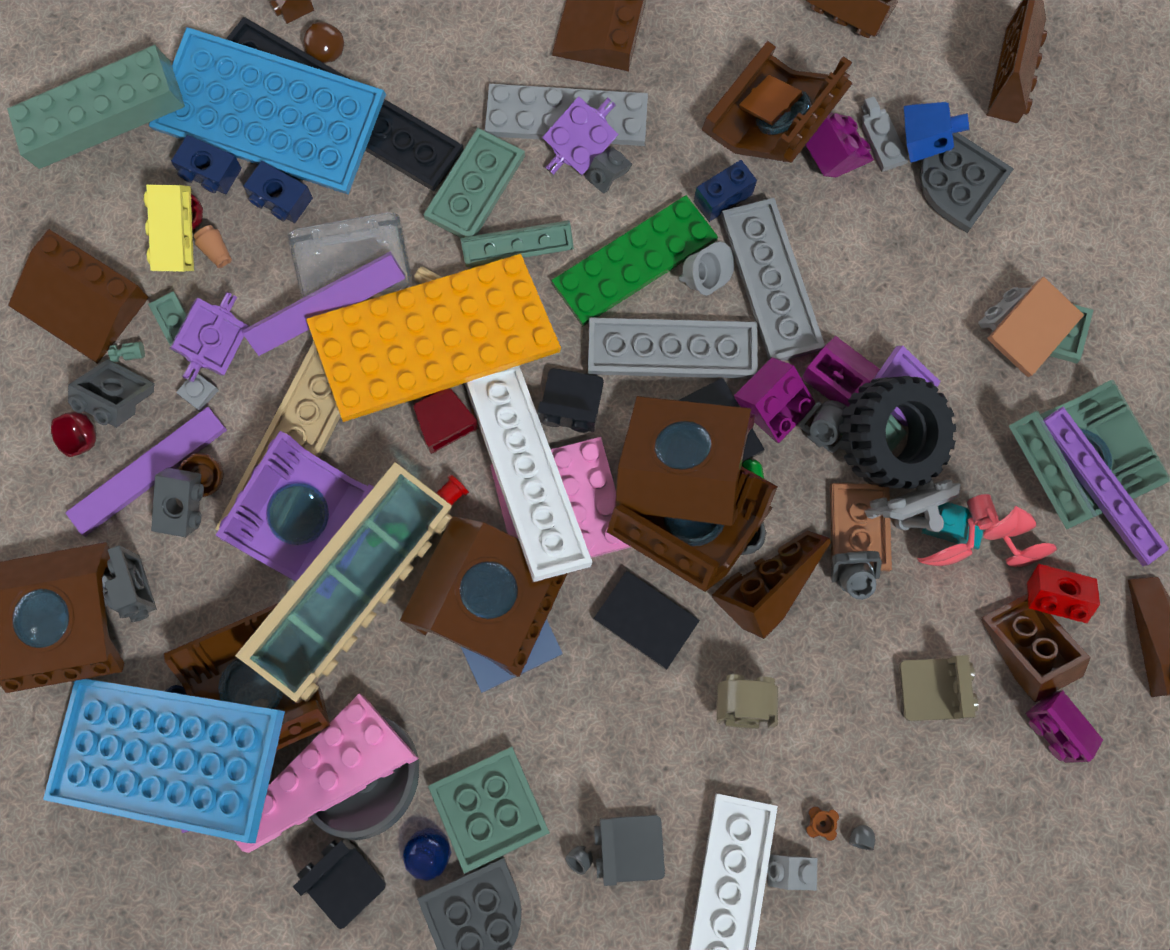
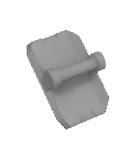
[864,480,961,532]

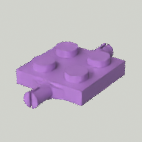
[542,96,619,176]
[169,292,249,382]

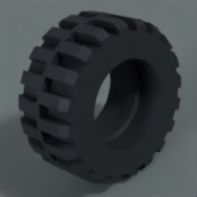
[839,376,956,489]

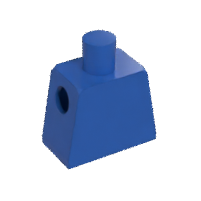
[904,102,970,163]

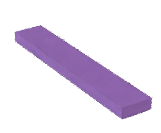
[243,251,405,356]
[65,407,227,537]
[1043,407,1169,566]

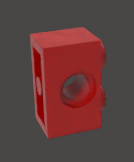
[1027,564,1100,623]

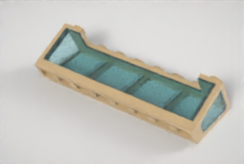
[235,462,452,703]

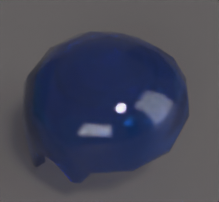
[402,828,452,881]

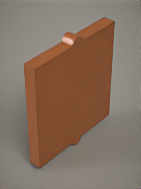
[739,75,803,126]

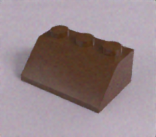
[805,0,898,38]

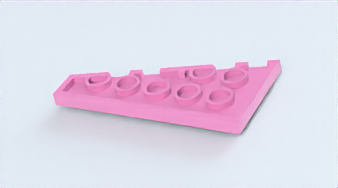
[234,693,419,853]

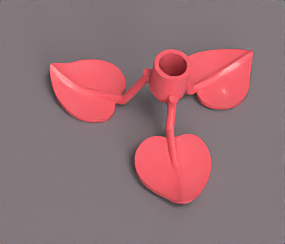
[917,494,1057,567]

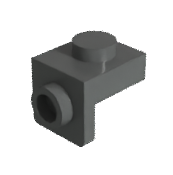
[585,147,632,193]

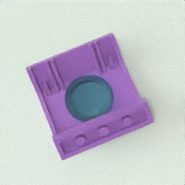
[216,431,382,599]

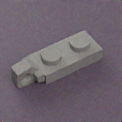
[861,97,909,172]

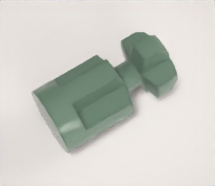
[108,341,145,362]

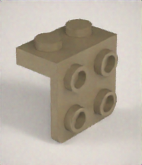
[899,655,978,721]

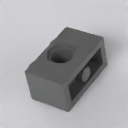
[151,468,204,538]

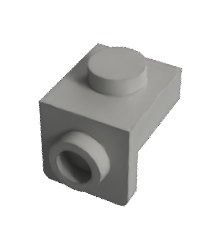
[767,854,818,891]

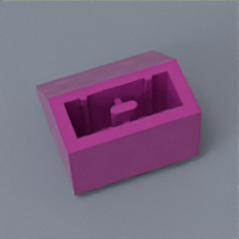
[806,113,874,178]
[801,336,880,407]
[734,357,816,443]
[1025,690,1103,763]

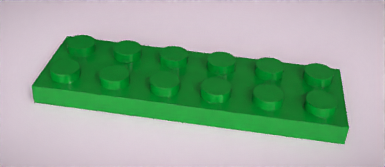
[551,195,718,327]

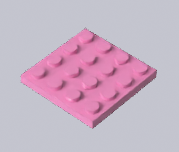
[490,437,630,558]

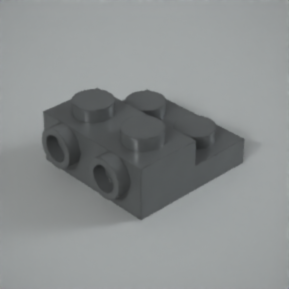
[68,359,155,428]
[104,545,157,622]

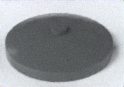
[310,716,419,840]

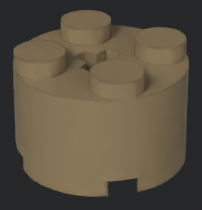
[716,674,778,729]

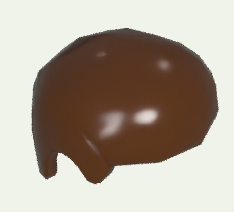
[303,22,345,63]
[180,453,224,497]

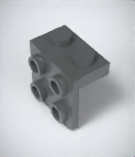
[594,815,665,886]

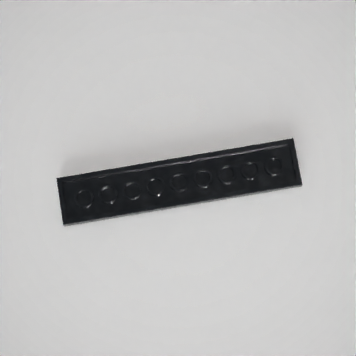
[226,17,464,192]

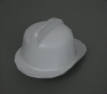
[678,242,735,296]

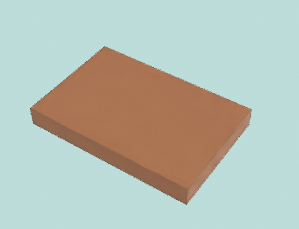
[987,277,1084,377]
[830,483,892,571]

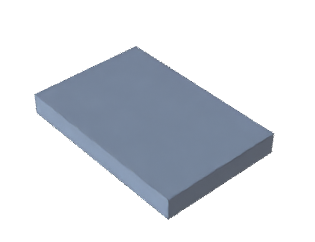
[461,619,563,693]

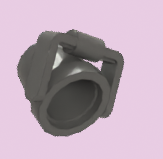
[800,400,847,452]
[831,551,882,600]

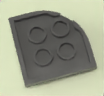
[920,132,1014,233]
[417,858,522,950]

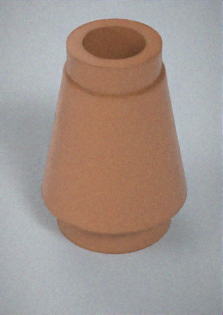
[193,225,232,268]

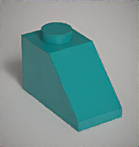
[922,502,983,550]

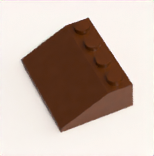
[552,0,646,72]
[986,0,1047,123]
[8,229,149,364]

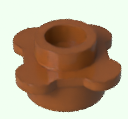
[806,806,839,841]

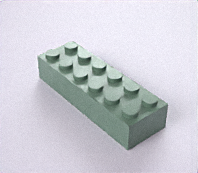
[7,45,185,169]

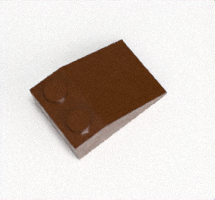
[981,593,1091,702]

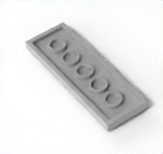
[485,84,648,146]
[721,198,825,361]
[588,318,758,379]

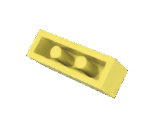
[144,184,194,272]

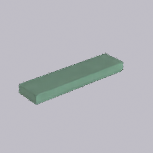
[461,220,574,267]

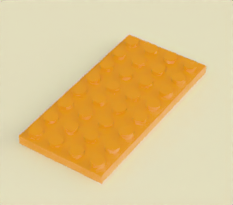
[306,254,561,422]

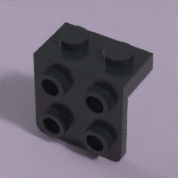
[538,368,604,433]
[293,839,386,929]

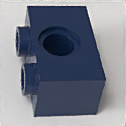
[171,135,242,195]
[693,160,757,222]
[243,161,313,224]

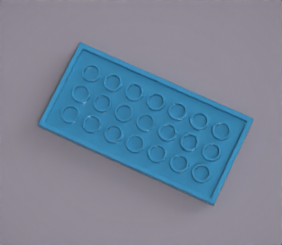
[149,27,386,195]
[43,679,285,843]

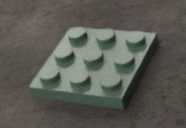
[428,747,550,874]

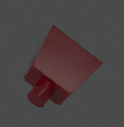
[413,388,479,454]

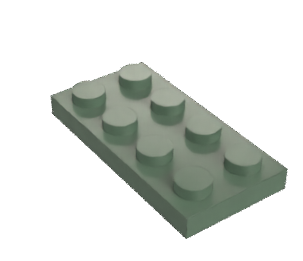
[424,128,525,238]

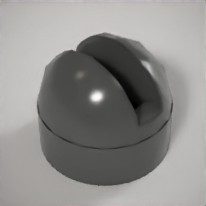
[849,825,875,850]
[565,846,593,875]

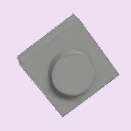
[176,374,219,411]

